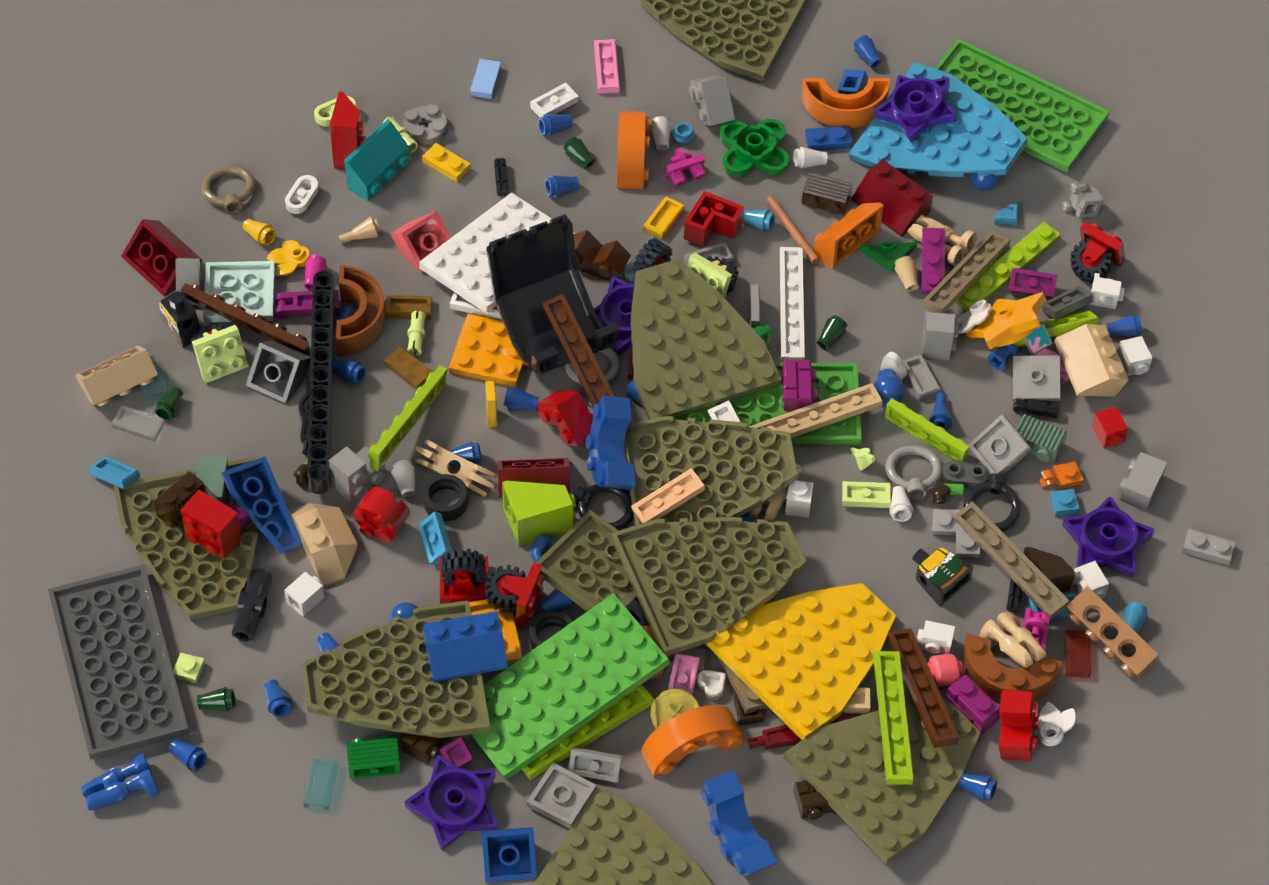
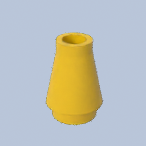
[243,219,276,245]

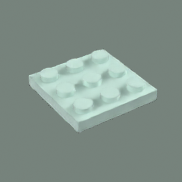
[203,261,275,323]

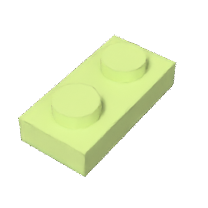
[842,481,891,508]

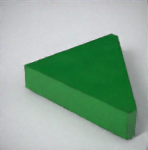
[859,240,917,272]

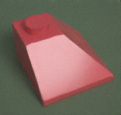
[391,211,451,273]

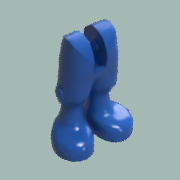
[81,753,159,811]

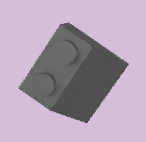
[246,340,311,403]

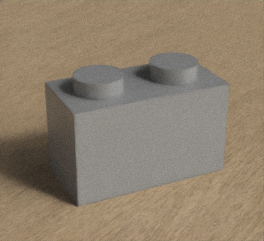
[1119,452,1167,511]

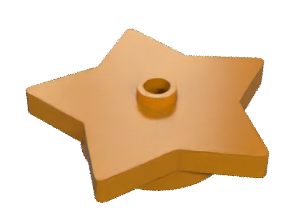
[965,292,1047,349]

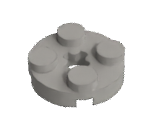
[403,104,447,145]

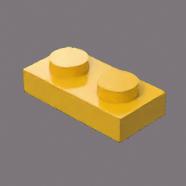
[422,143,471,182]

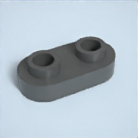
[941,461,989,488]

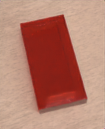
[1064,629,1091,678]

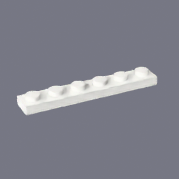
[779,247,805,362]

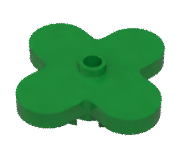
[720,119,789,177]

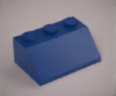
[423,611,508,682]

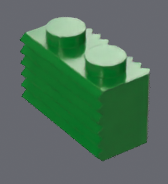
[346,735,401,780]

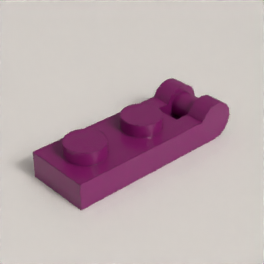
[275,290,340,319]

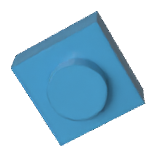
[1049,489,1080,517]

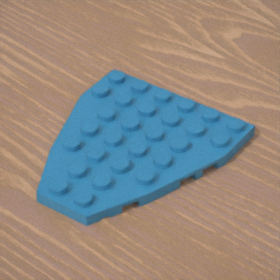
[849,62,1027,177]

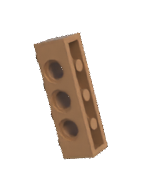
[1066,586,1160,679]

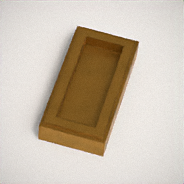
[385,295,433,319]
[384,347,433,390]

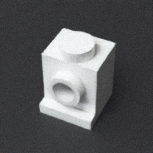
[1090,273,1125,310]
[1072,561,1109,599]
[917,620,955,654]

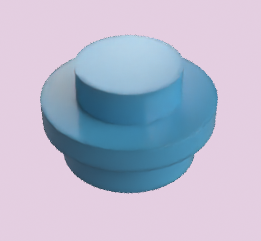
[673,123,695,144]

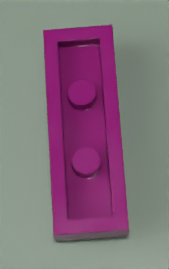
[921,228,945,294]

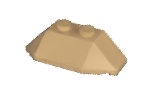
[289,503,358,588]

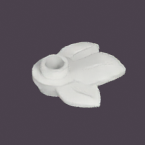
[956,300,992,334]
[1034,702,1076,746]

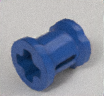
[988,344,1018,370]

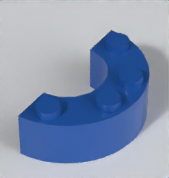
[586,396,636,490]
[701,770,777,876]

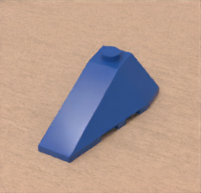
[222,456,303,554]

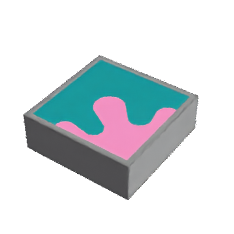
[1023,322,1053,355]

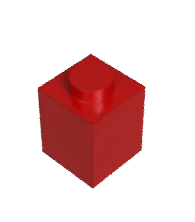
[1092,407,1128,448]

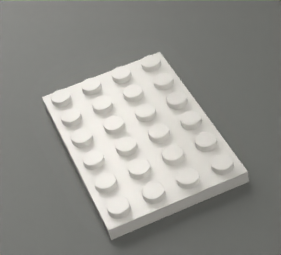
[419,193,575,313]

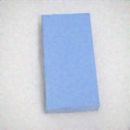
[470,59,501,99]

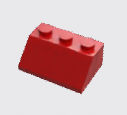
[329,91,366,170]

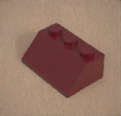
[851,159,933,237]
[121,219,202,296]
[497,458,571,498]

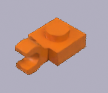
[1039,461,1084,490]

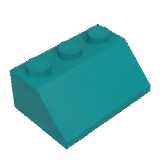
[344,119,410,201]

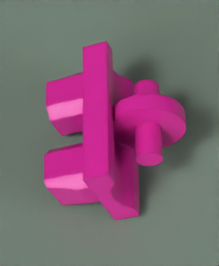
[663,148,706,187]
[1023,608,1050,650]

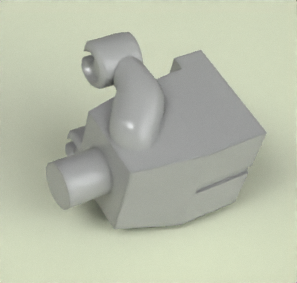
[1061,182,1104,218]

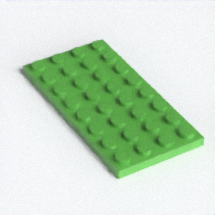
[934,38,1110,173]
[674,362,862,445]
[470,593,670,780]

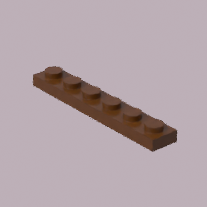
[181,283,310,355]
[542,294,615,408]
[887,628,959,748]

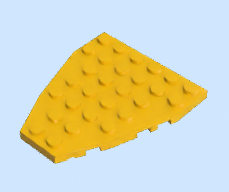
[706,583,896,740]

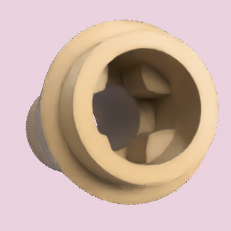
[894,256,919,292]

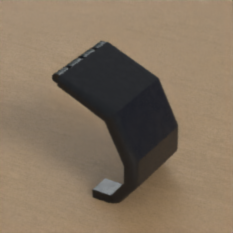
[486,214,620,374]

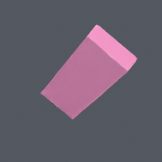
[594,39,620,94]

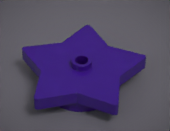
[874,75,957,142]
[594,277,634,355]
[1062,497,1154,578]
[405,755,498,850]

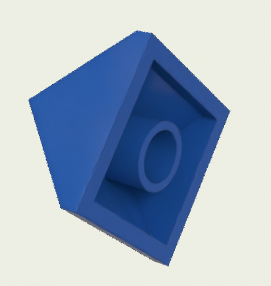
[481,827,537,882]

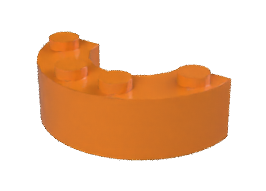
[801,78,890,129]
[617,110,650,189]
[641,705,745,777]

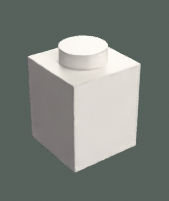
[1117,336,1152,376]
[785,480,813,518]
[284,572,324,617]

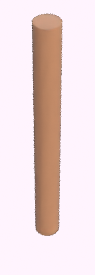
[766,196,819,264]

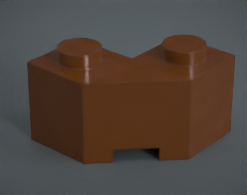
[574,230,631,280]

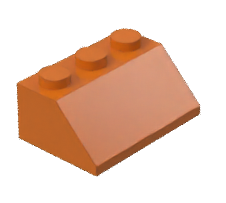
[814,203,883,269]

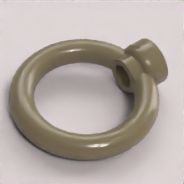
[202,166,255,214]

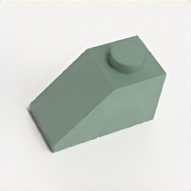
[192,456,229,505]

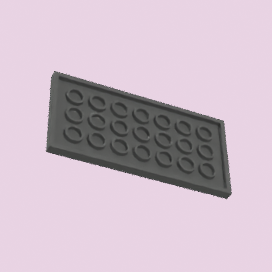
[48,565,189,760]

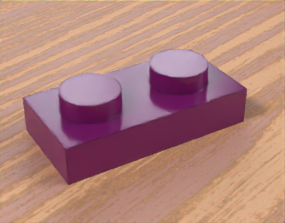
[1008,268,1058,298]

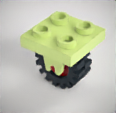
[687,253,739,298]
[191,325,249,383]

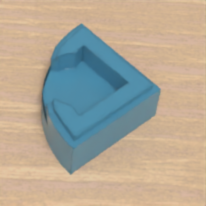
[994,204,1018,226]

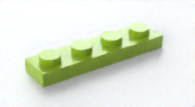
[1013,310,1099,347]
[885,398,970,462]

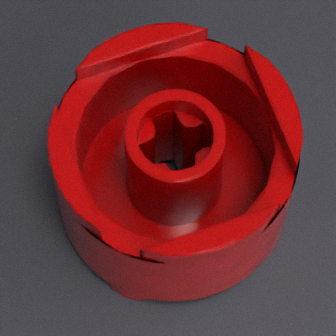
[352,487,410,543]

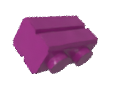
[782,360,817,412]
[946,675,1000,735]

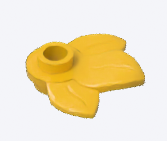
[266,240,310,277]

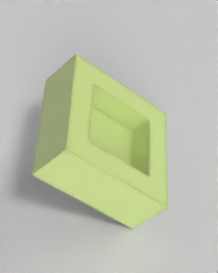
[173,653,205,684]

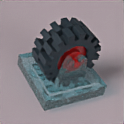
[620,238,673,284]

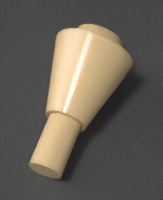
[339,216,381,244]

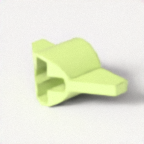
[851,447,875,470]

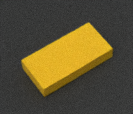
[643,196,685,240]
[485,381,498,428]

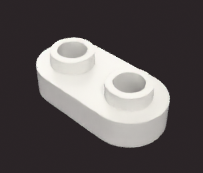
[285,175,319,214]

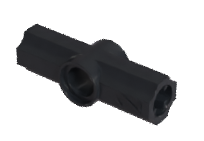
[232,568,272,642]

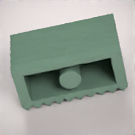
[1016,414,1067,464]

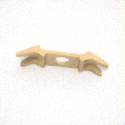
[414,439,498,497]

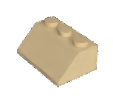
[1054,324,1129,397]
[75,345,158,406]

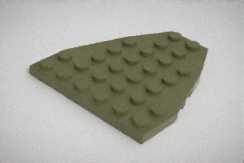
[641,0,807,82]
[630,259,782,420]
[624,416,799,525]
[114,457,260,620]
[611,517,806,656]
[302,601,490,738]
[783,698,981,864]
[534,786,712,885]

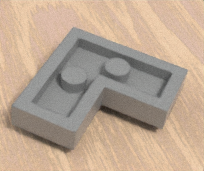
[932,509,981,558]

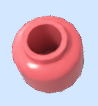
[927,654,964,688]

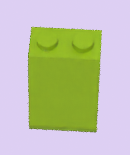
[502,481,576,547]

